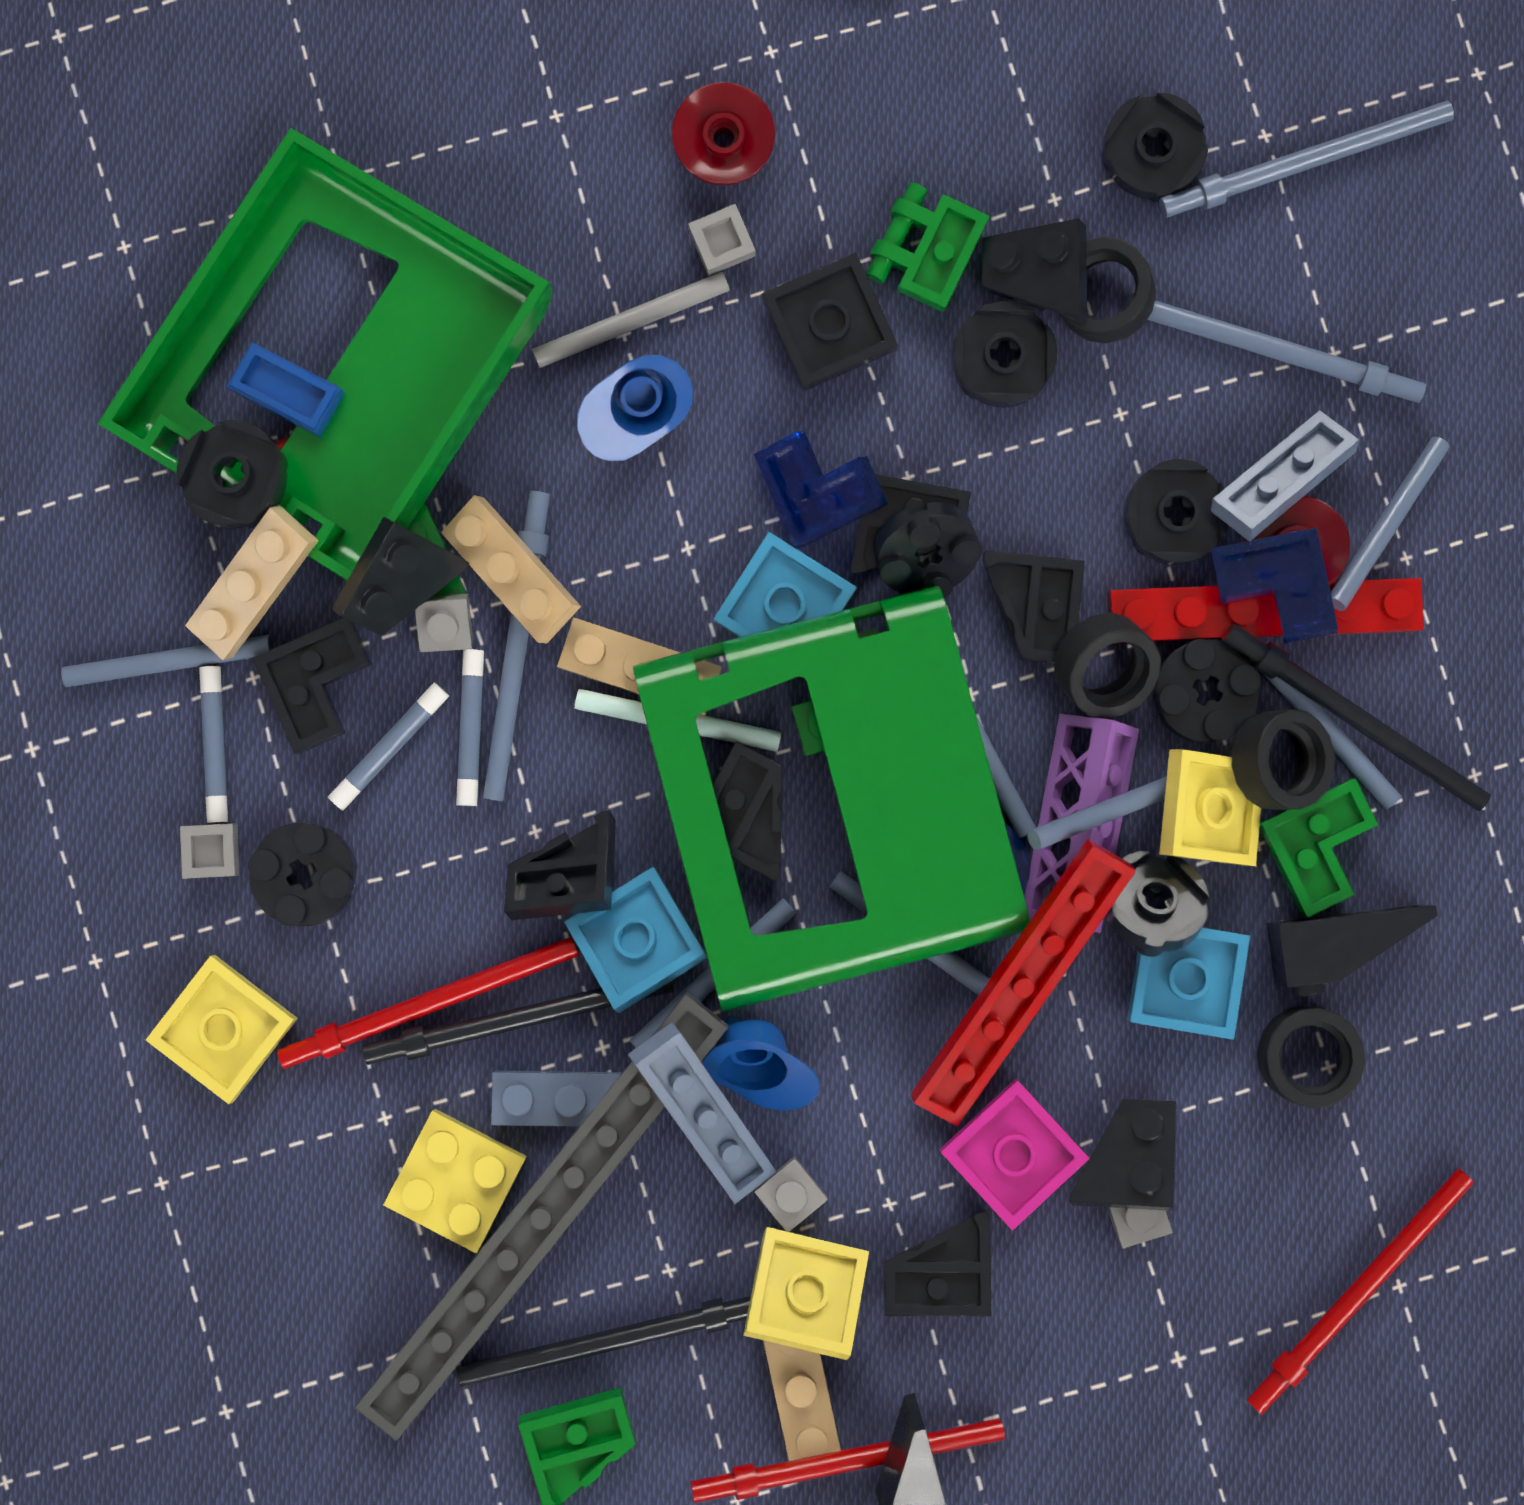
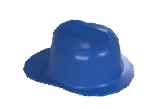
[577,355,693,461]
[702,1015,820,1111]

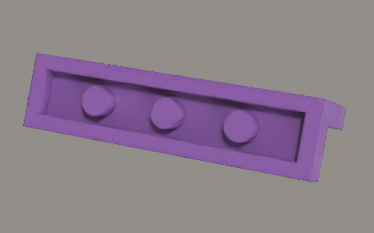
[1024,714,1139,933]

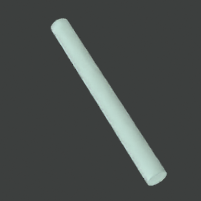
[575,689,782,752]

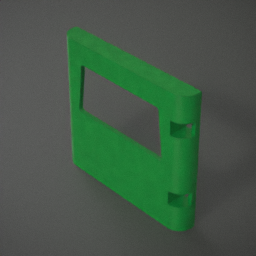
[97,128,552,581]
[633,586,1030,1012]

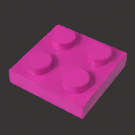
[939,1078,1090,1231]

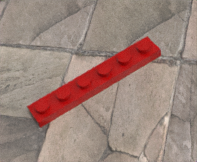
[1108,578,1424,644]
[911,839,1136,1126]

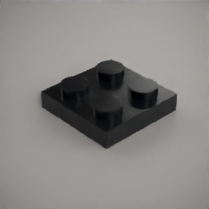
[761,252,898,392]

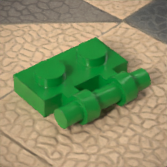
[866,182,990,313]

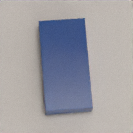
[226,342,345,438]

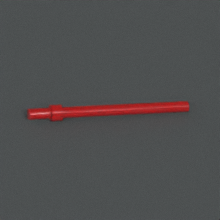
[277,937,580,1069]
[1246,1169,1474,1415]
[690,1418,1005,1503]

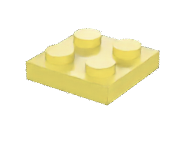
[1159,749,1261,866]
[146,955,298,1104]
[383,1109,527,1254]
[743,1227,869,1360]

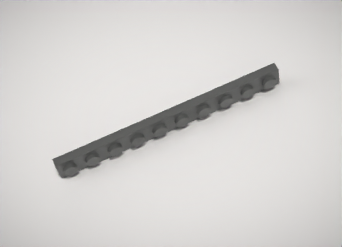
[355,992,728,1441]

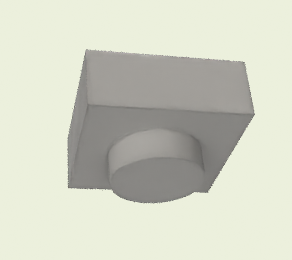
[688,204,756,276]
[415,593,474,652]
[180,823,240,879]
[754,1156,828,1232]
[1107,1207,1173,1249]

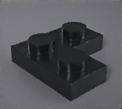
[252,618,373,755]

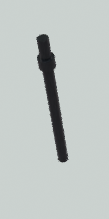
[1222,623,1491,811]
[362,981,674,1065]
[456,1296,751,1387]

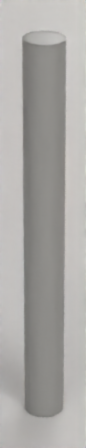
[532,272,730,368]

